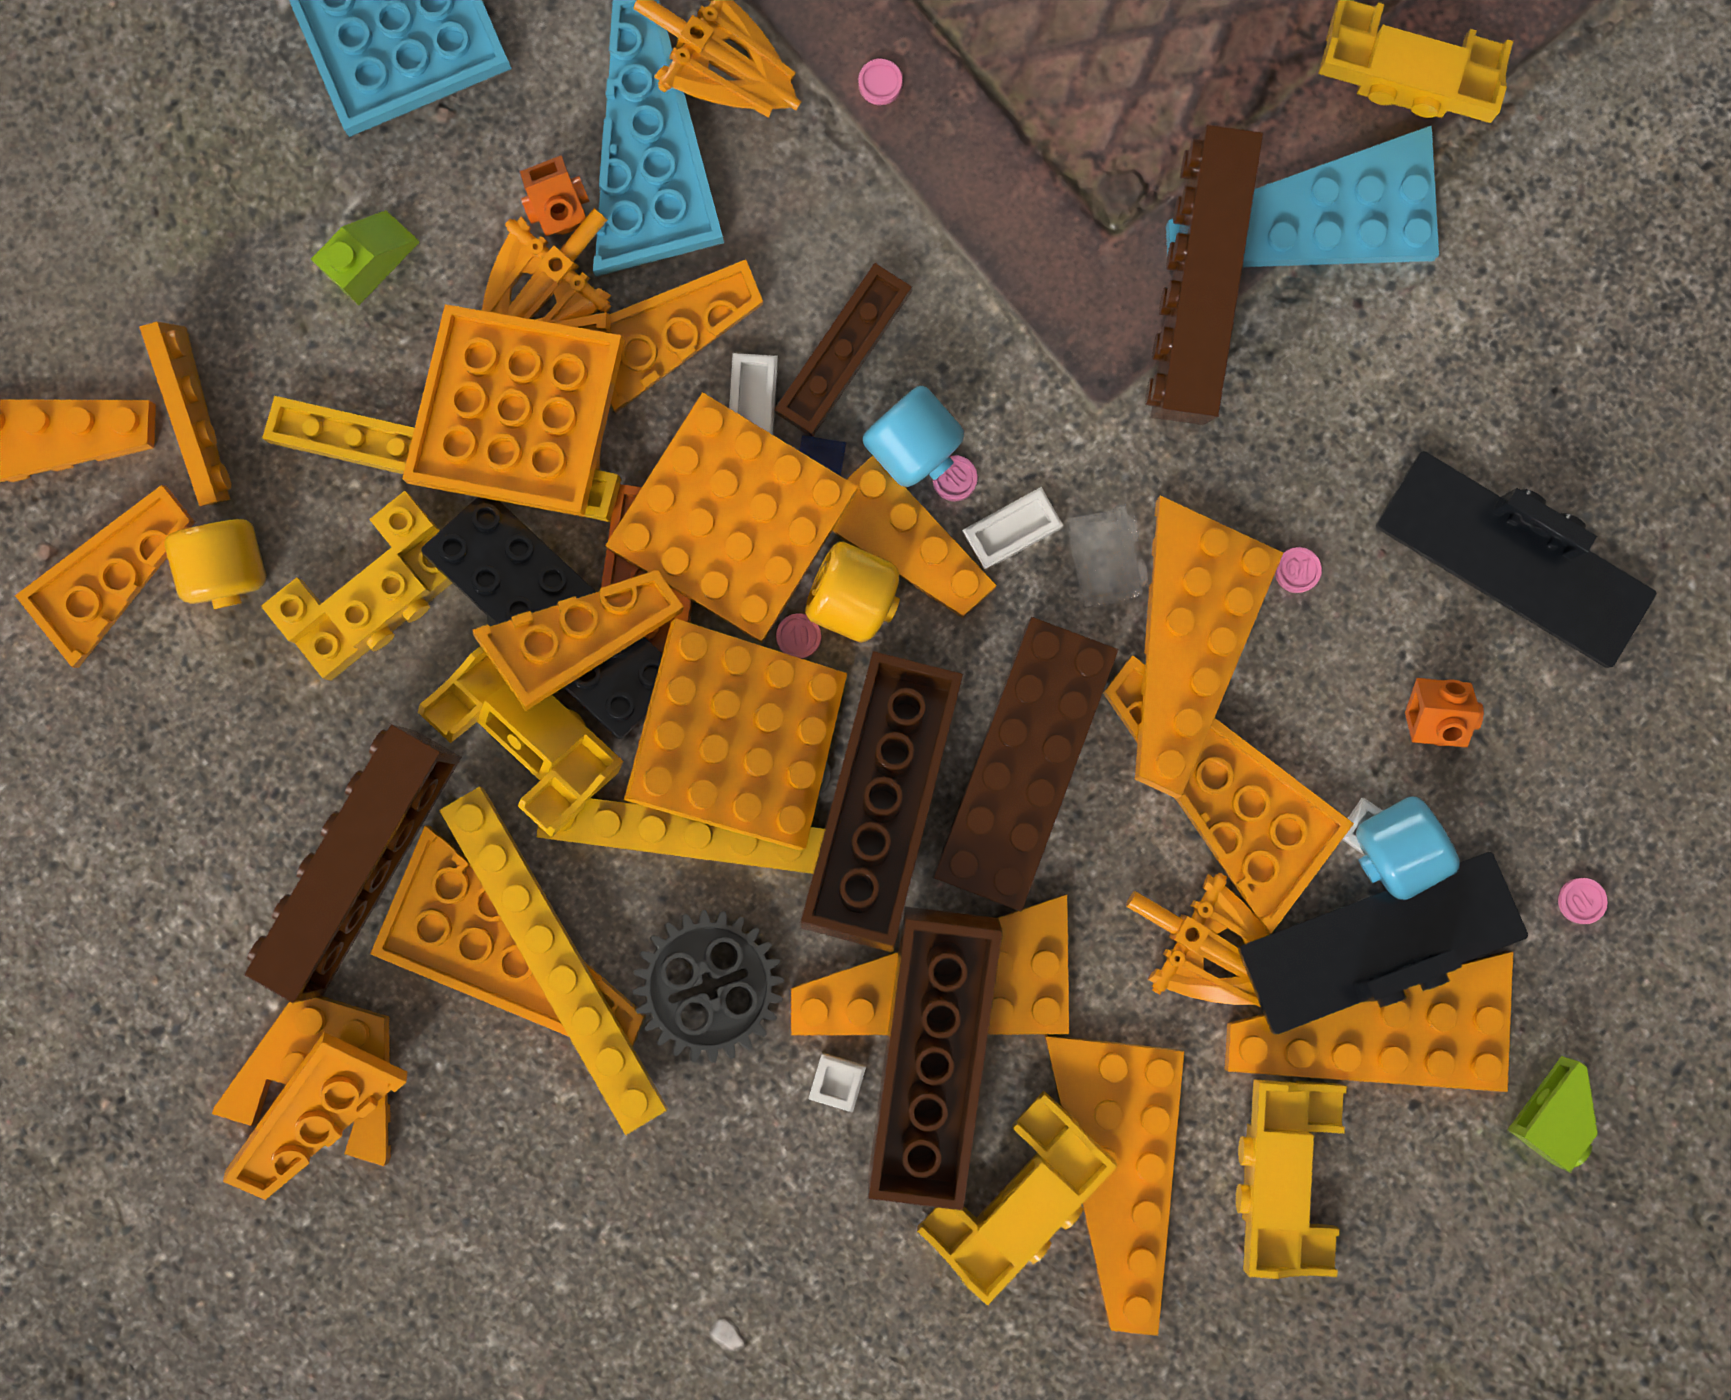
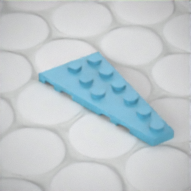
[593,0,724,277]
[1166,125,1439,267]

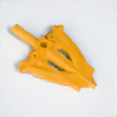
[633,0,802,118]
[482,208,612,323]
[1126,873,1270,1007]

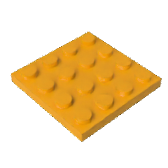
[402,304,625,517]
[605,392,858,643]
[624,618,847,850]

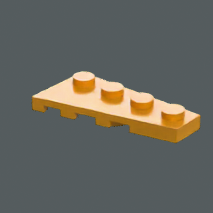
[0,399,156,482]
[832,455,997,618]
[472,570,684,711]
[223,1032,408,1200]

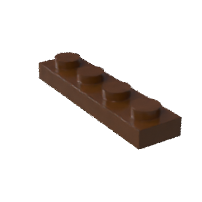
[774,263,912,438]

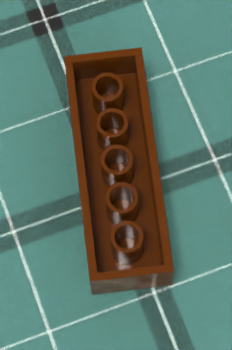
[1145,125,1263,425]
[932,617,1119,912]
[801,651,963,952]
[244,724,462,1003]
[868,906,1003,1211]

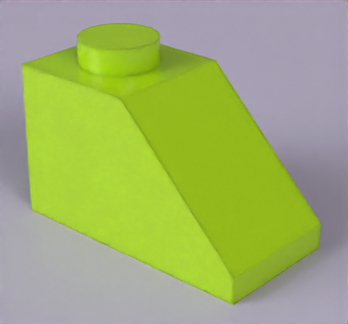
[311,210,420,306]
[1507,1056,1598,1172]

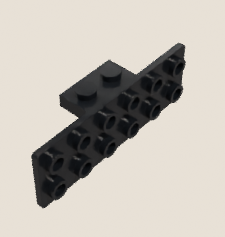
[1376,451,1657,668]
[421,497,662,739]
[1238,852,1528,1034]

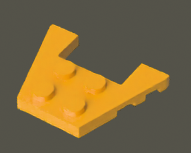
[212,996,391,1166]

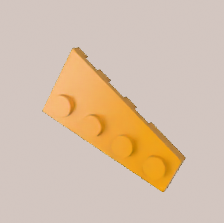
[609,259,763,413]
[139,321,231,507]
[15,485,196,668]

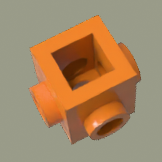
[520,155,590,236]
[1405,678,1484,748]

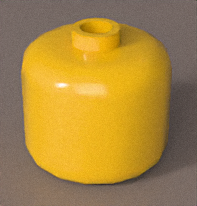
[164,519,266,609]
[805,542,900,642]

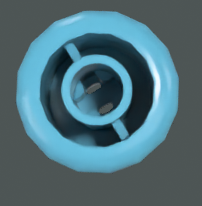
[863,386,964,487]
[1356,796,1460,900]

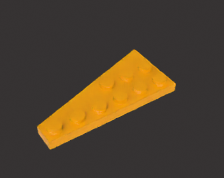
[1135,495,1283,799]
[1103,655,1354,934]
[370,825,646,1046]
[791,894,1069,1035]
[1225,951,1513,1092]
[1044,1035,1184,1336]

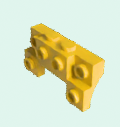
[1318,0,1513,123]
[261,491,452,681]
[418,646,624,837]
[1236,1079,1347,1279]
[917,1090,1117,1306]

